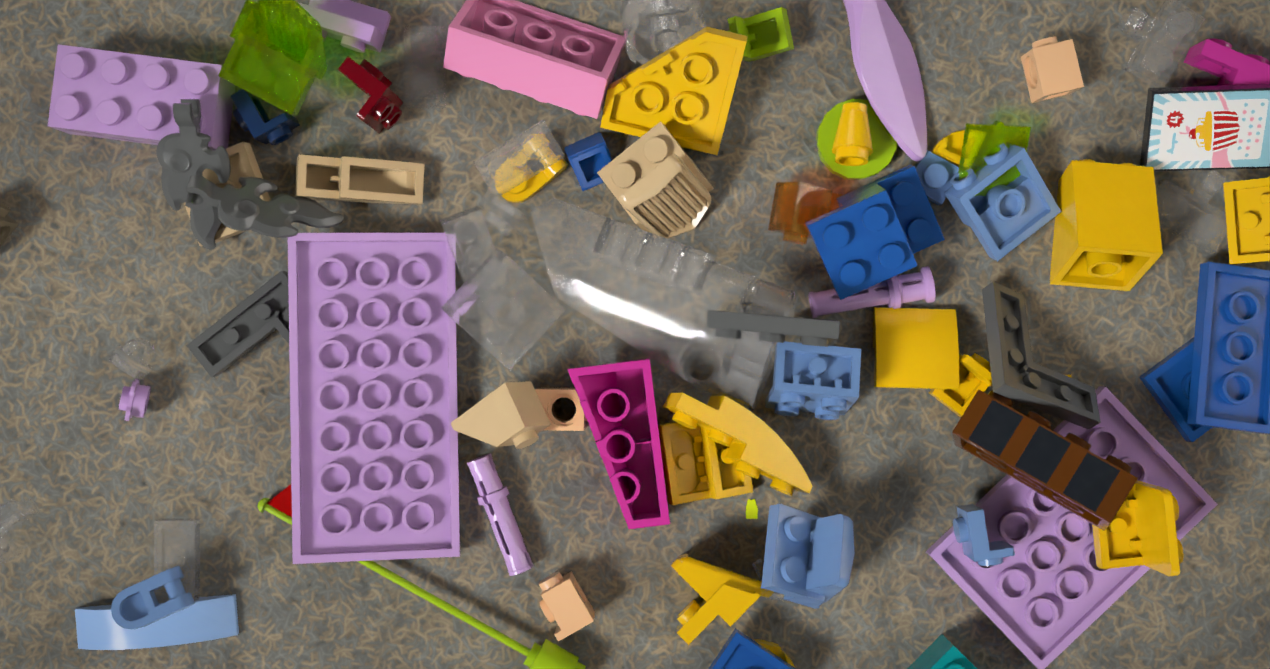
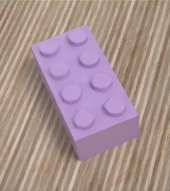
[48,44,237,150]

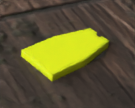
[746,499,758,519]

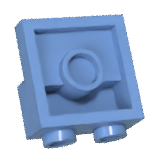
[944,143,1061,261]

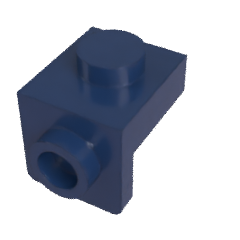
[230,88,300,145]

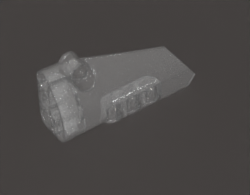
[531,198,797,410]

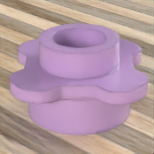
[119,379,151,421]

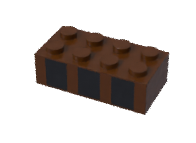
[952,389,1138,531]

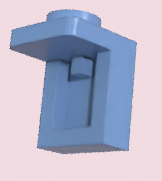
[953,504,1015,566]

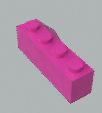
[567,358,670,529]

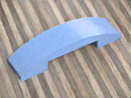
[75,594,239,650]

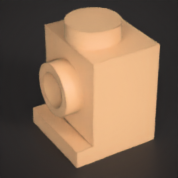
[538,571,595,642]

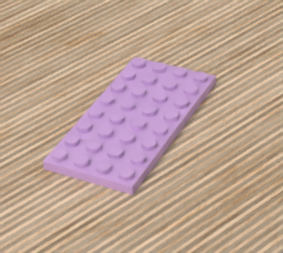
[288,232,460,564]

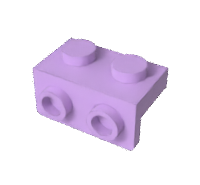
[291,0,391,53]

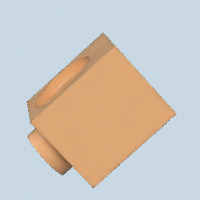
[1021,36,1084,103]
[535,388,587,431]

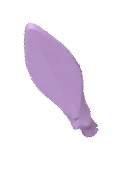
[843,0,927,162]

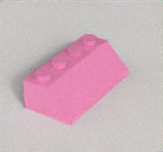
[443,0,627,119]

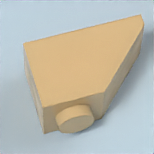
[451,381,551,449]

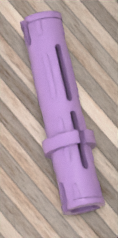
[467,453,534,576]

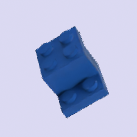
[806,164,945,300]

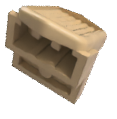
[597,121,714,239]

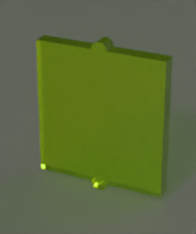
[958,120,1031,196]

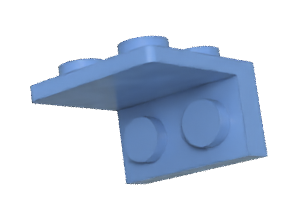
[765,341,861,420]

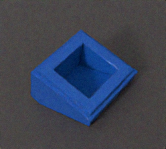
[564,132,613,191]

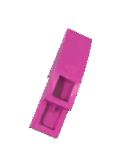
[1184,38,1270,86]

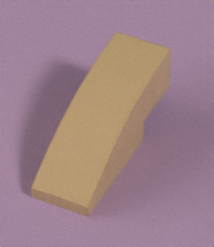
[295,154,425,205]

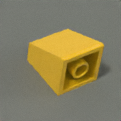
[1050,159,1163,291]

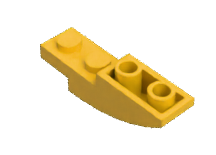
[663,392,813,496]

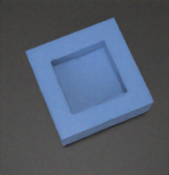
[915,150,961,205]

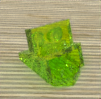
[218,0,327,116]

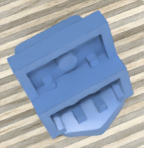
[761,504,855,609]

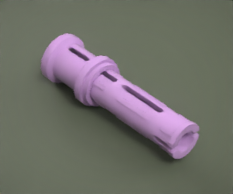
[808,266,936,318]

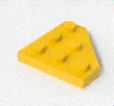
[600,27,748,155]

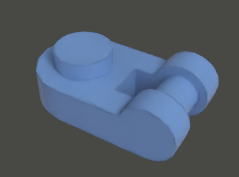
[111,566,195,630]

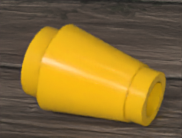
[832,102,873,166]

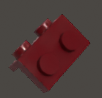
[337,56,404,134]

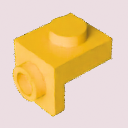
[929,353,992,417]

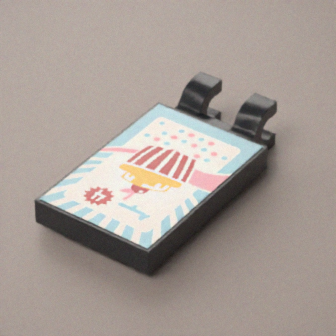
[1140,84,1270,171]

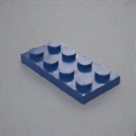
[1187,262,1270,434]

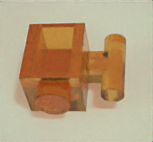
[768,181,843,245]

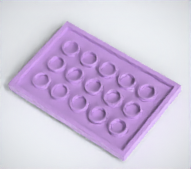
[926,386,1218,669]

